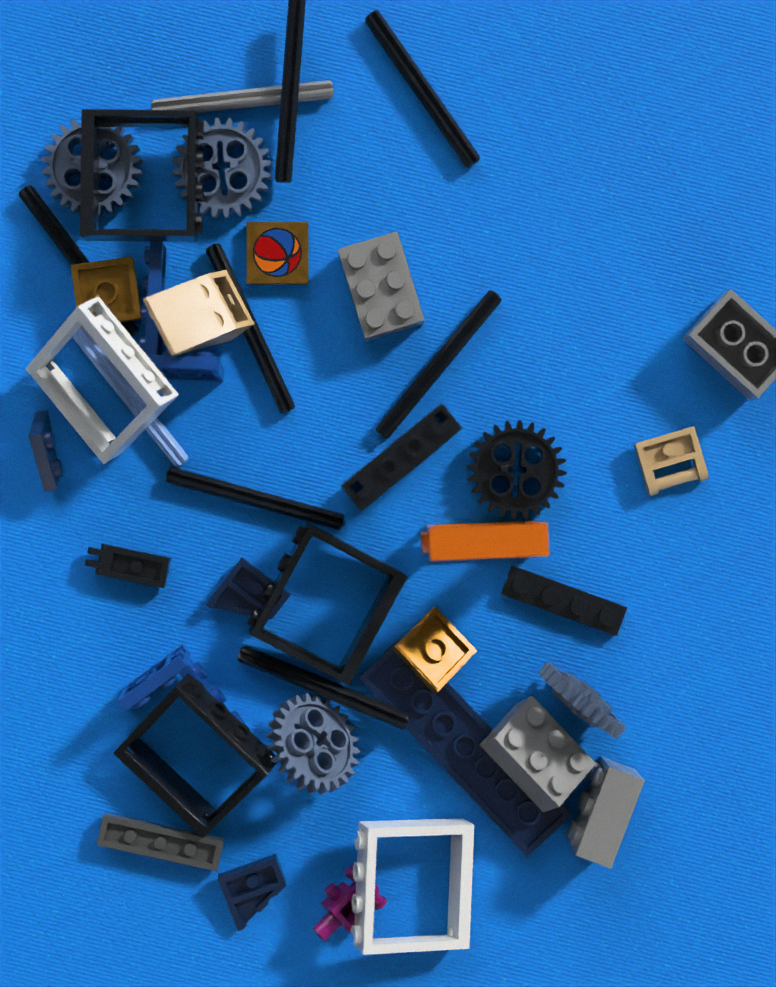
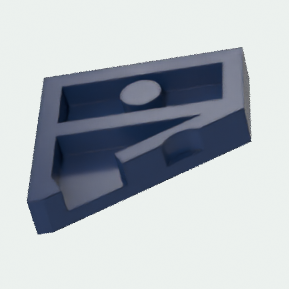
[29,410,63,492]
[206,557,291,619]
[218,854,286,931]

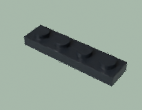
[501,565,627,636]

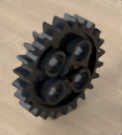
[466,420,567,520]

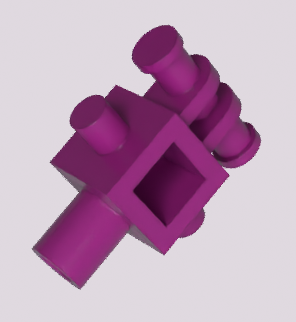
[312,864,387,942]

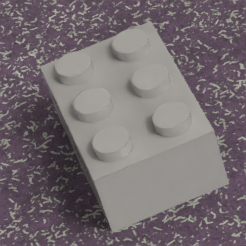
[338,231,425,342]
[682,289,776,400]
[480,696,596,812]
[566,756,645,869]

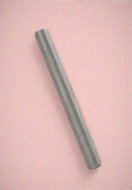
[151,80,334,113]

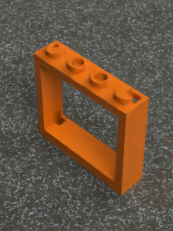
[420,521,549,561]

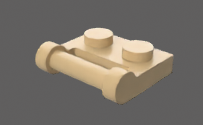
[633,426,709,497]

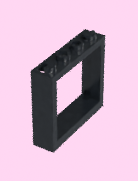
[80,109,204,242]
[341,403,462,511]
[247,522,408,685]
[113,673,277,838]

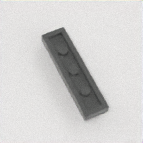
[97,813,225,871]

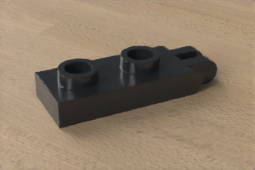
[85,543,171,588]

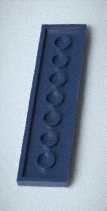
[359,635,572,857]

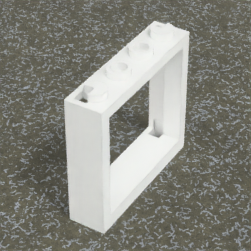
[26,296,179,464]
[350,818,474,955]

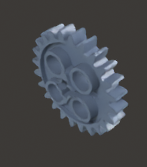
[42,118,143,217]
[172,118,273,220]
[538,661,627,739]
[266,693,360,795]

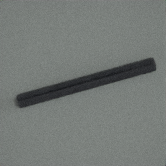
[275,0,306,183]
[365,10,480,168]
[18,185,139,337]
[206,243,295,413]
[376,290,502,439]
[166,467,344,530]
[237,646,410,730]

